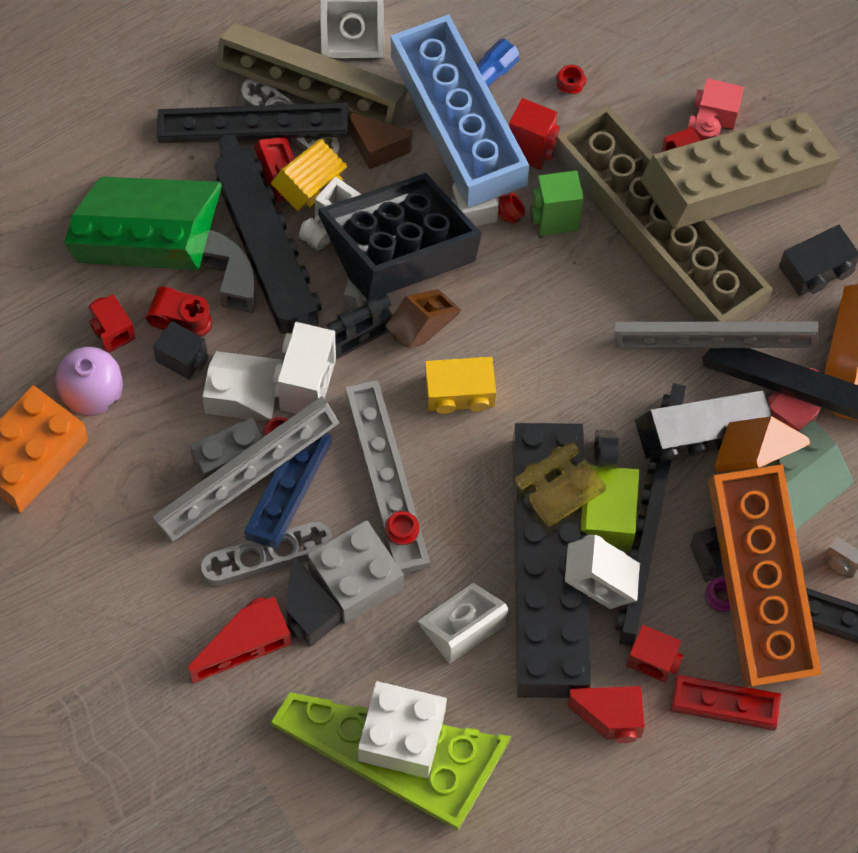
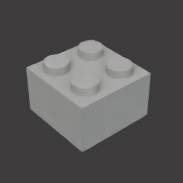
[307,520,404,624]

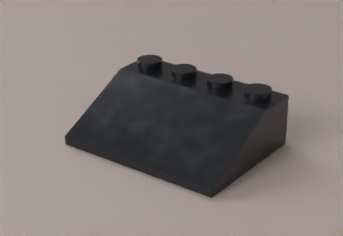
[318,173,482,299]

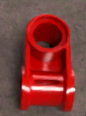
[145,286,213,337]

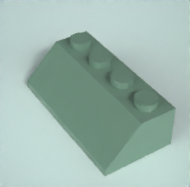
[708,420,854,531]

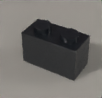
[779,224,858,297]

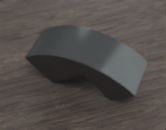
[200,230,256,313]

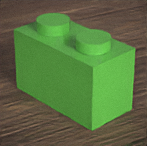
[530,170,583,236]

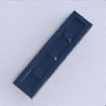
[244,433,332,549]

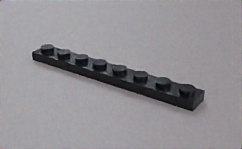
[615,383,686,646]

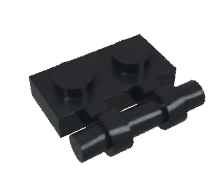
[327,294,393,360]

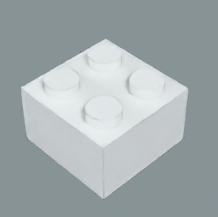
[273,322,336,414]
[358,681,447,778]

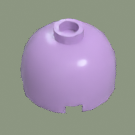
[55,347,124,416]

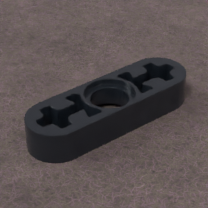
[594,429,619,469]

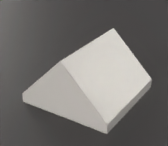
[320,0,384,58]
[418,583,508,664]

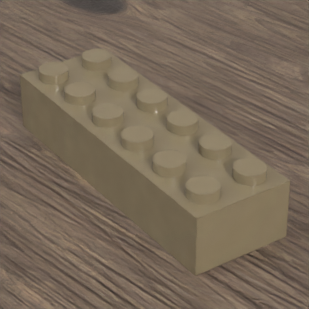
[640,111,841,229]

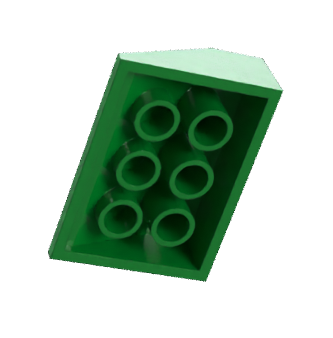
[64,176,222,270]

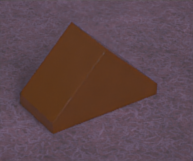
[350,113,413,169]

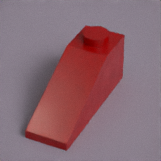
[188,597,291,683]

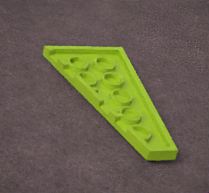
[271,692,511,831]

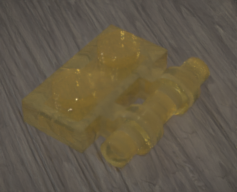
[515,442,606,528]

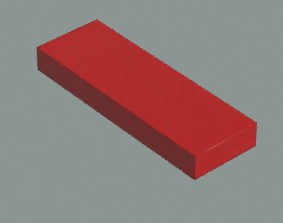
[670,674,781,731]

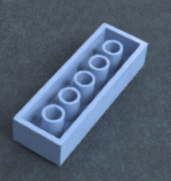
[390,14,529,208]

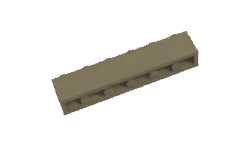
[215,23,408,125]

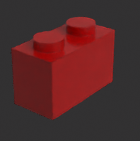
[509,98,560,171]

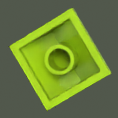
[581,465,639,553]

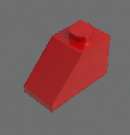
[567,686,645,743]

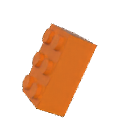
[0,385,89,513]

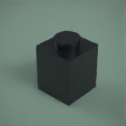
[153,321,208,380]

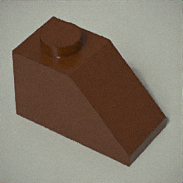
[385,289,461,348]

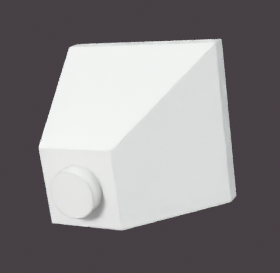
[203,351,282,422]

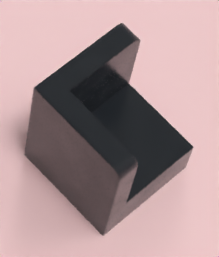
[690,527,724,582]

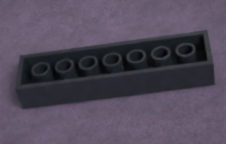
[513,423,591,698]

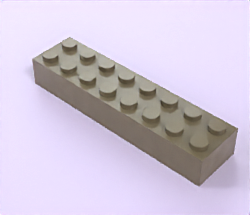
[554,104,773,322]

